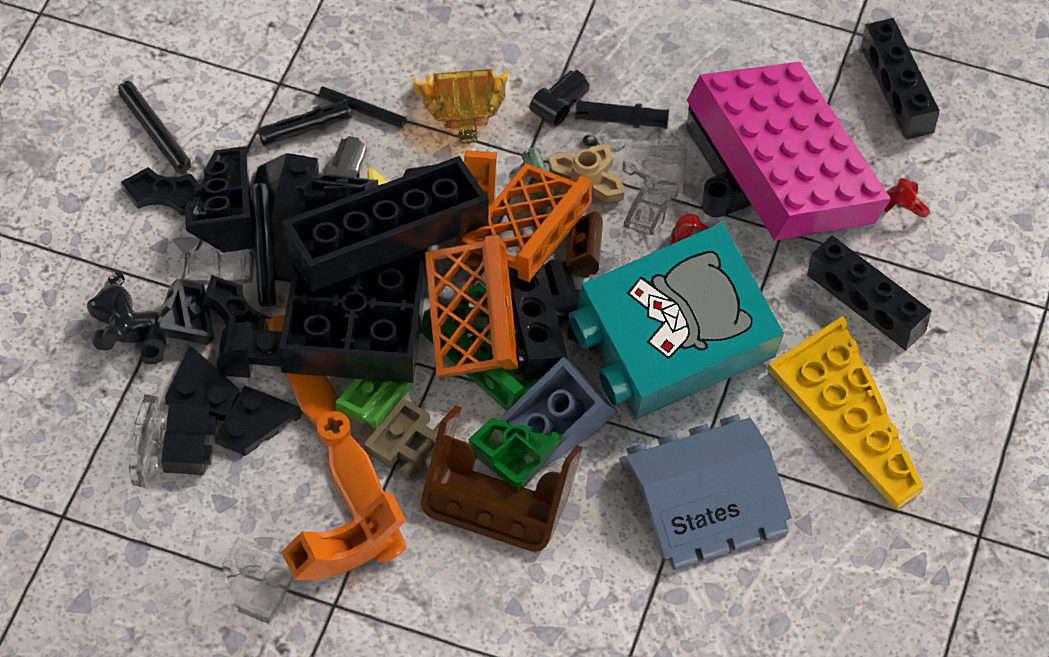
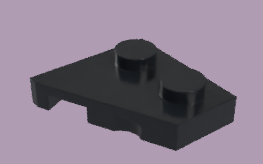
[153,279,214,345]

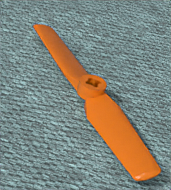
[266,315,406,563]

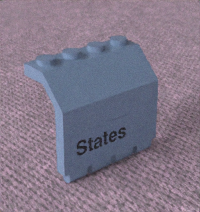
[619,414,792,570]

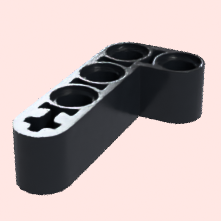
[686,106,752,218]

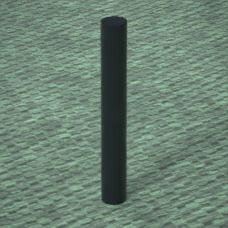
[318,86,407,129]

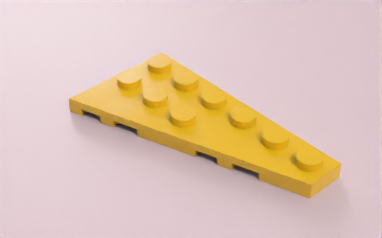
[767,315,923,510]

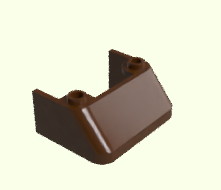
[421,405,583,552]

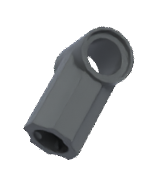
[324,136,367,178]

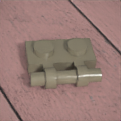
[363,398,440,479]

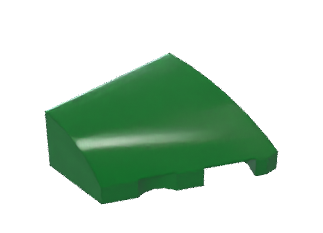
[468,418,562,491]

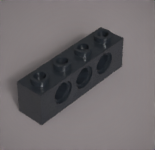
[861,17,940,140]
[807,235,932,351]
[508,264,568,380]

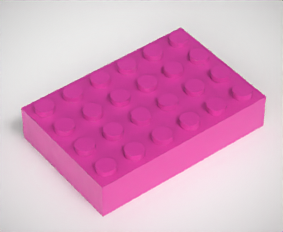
[686,62,891,241]

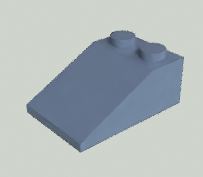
[499,357,618,470]

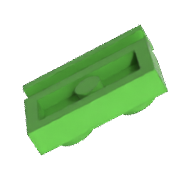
[335,379,413,430]

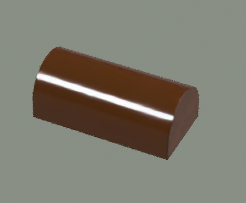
[565,211,603,278]

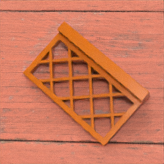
[461,163,592,282]
[425,234,519,379]

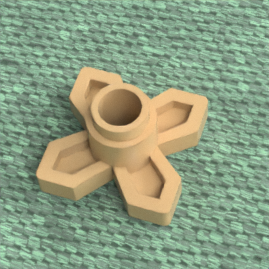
[548,144,625,203]

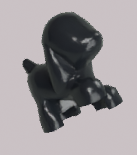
[87,284,167,364]

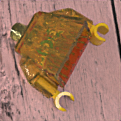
[413,69,508,144]

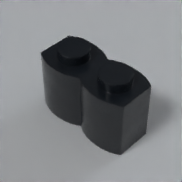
[161,403,217,475]

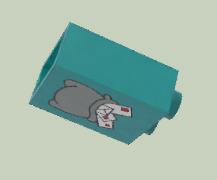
[569,222,784,419]

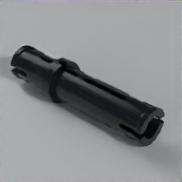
[575,99,669,129]
[257,100,352,146]

